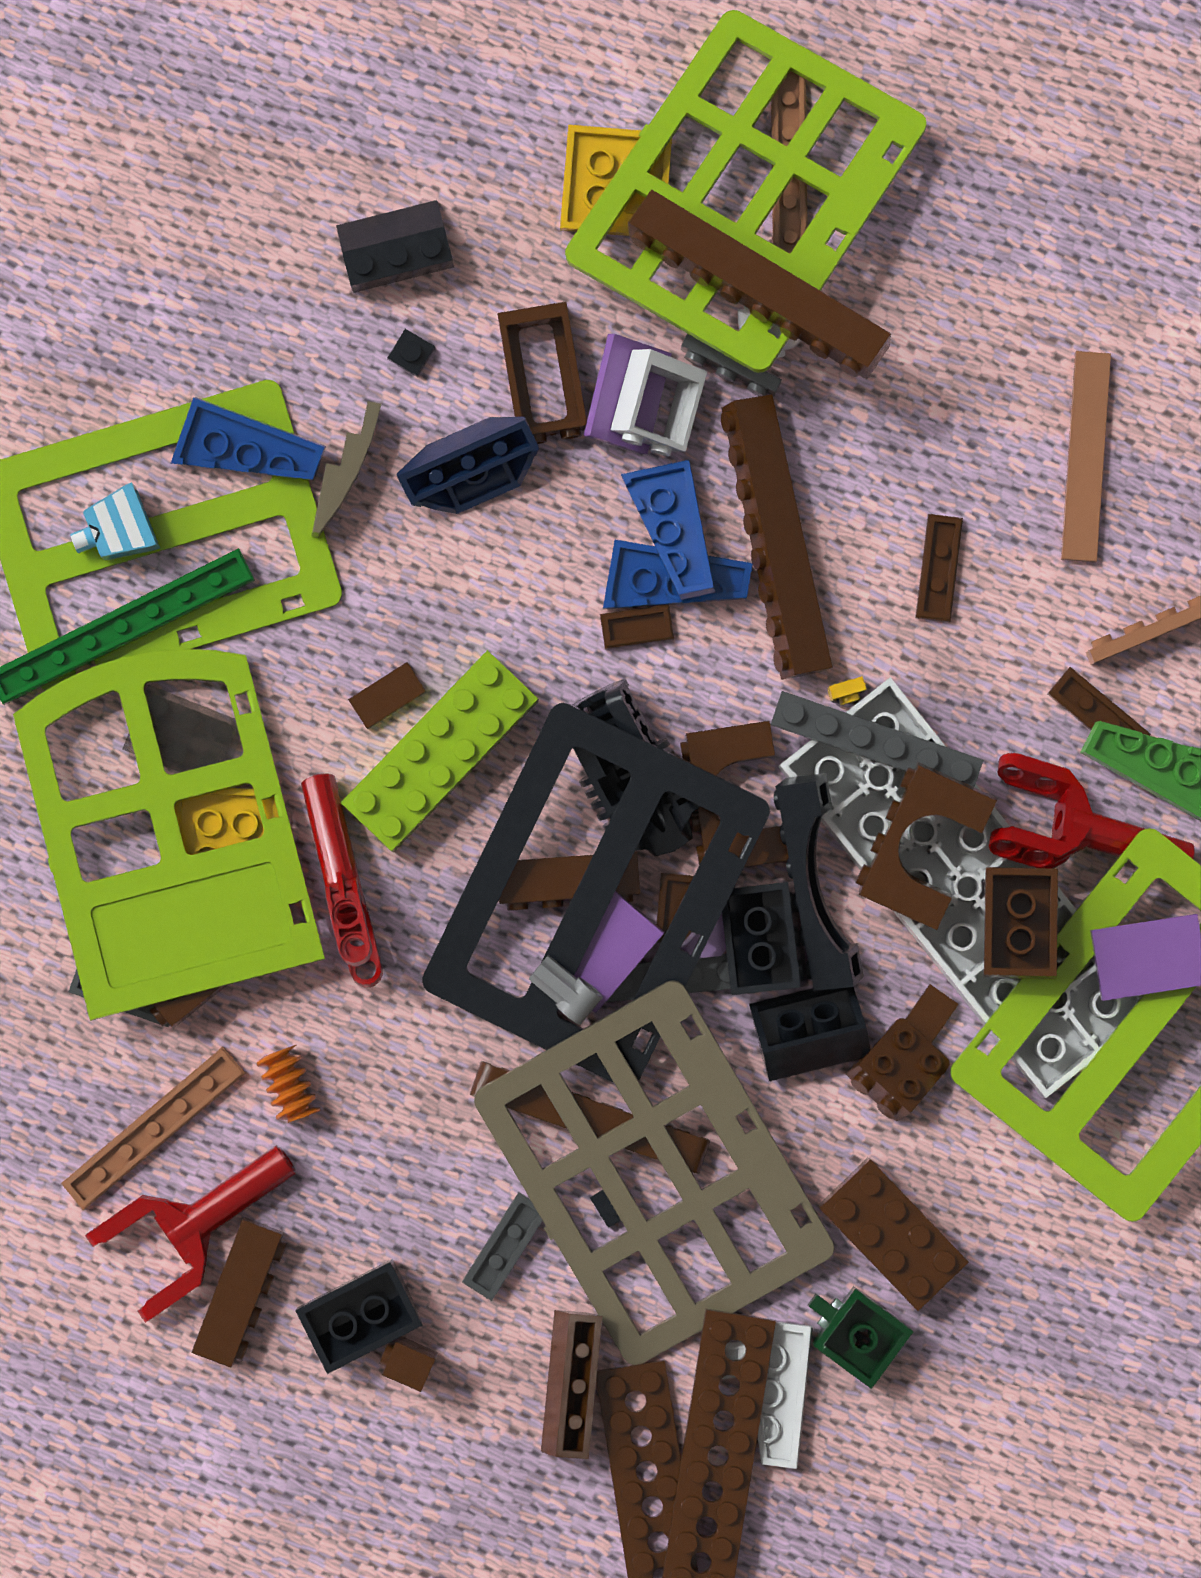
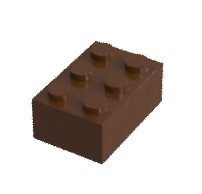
[984,867,1058,979]

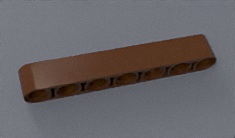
[470,1061,711,1174]

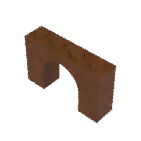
[680,721,789,868]
[855,762,997,930]

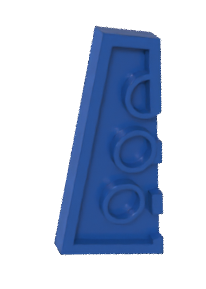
[171,397,326,480]
[621,460,715,600]
[603,539,753,609]

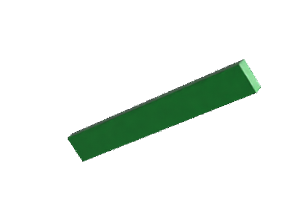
[0,548,255,705]

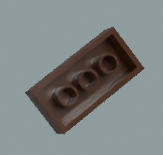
[818,1157,969,1311]

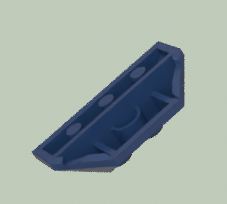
[397,417,539,514]

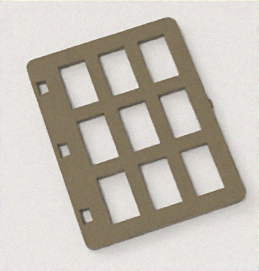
[474,980,834,1365]

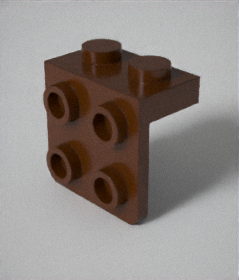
[845,1018,950,1121]

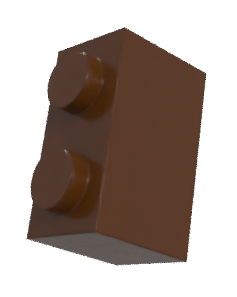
[379,1336,438,1392]

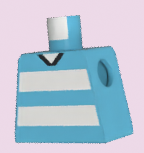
[70,482,160,560]

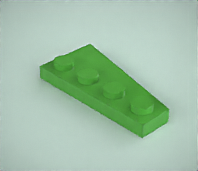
[1080,721,1201,820]

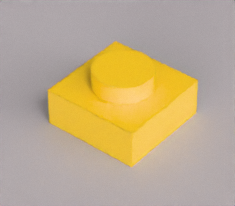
[827,676,867,705]

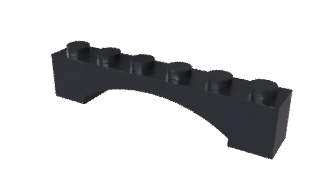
[774,773,864,991]

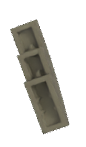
[312,401,381,538]

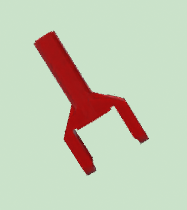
[989,753,1195,869]
[301,773,383,988]
[85,1145,296,1323]

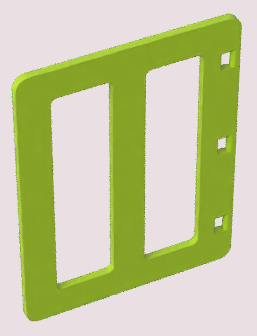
[0,380,342,690]
[950,828,1201,1222]

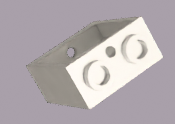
[610,349,707,456]

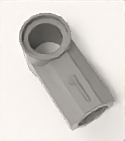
[529,955,603,1025]

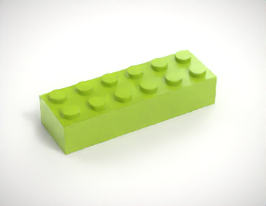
[341,650,539,853]

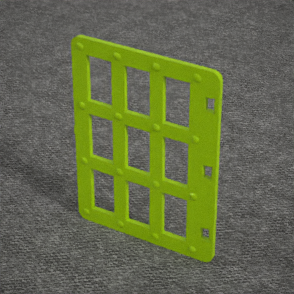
[565,10,926,373]

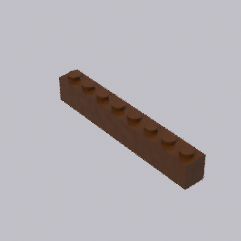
[628,189,891,380]
[721,394,833,680]

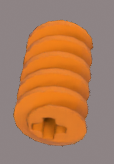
[256,1044,321,1123]

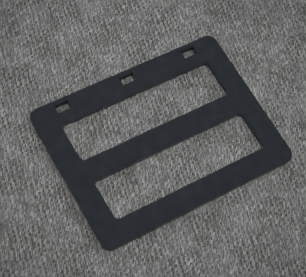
[422,703,770,1083]

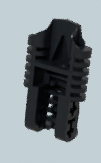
[572,679,701,856]

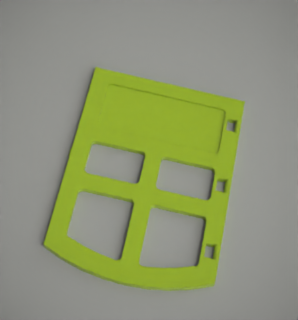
[13,649,325,1021]

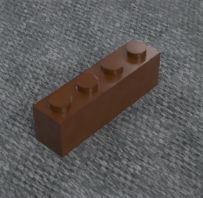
[499,851,640,911]
[191,1217,287,1368]
[541,1310,602,1459]

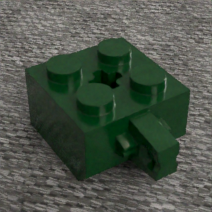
[808,1286,914,1389]

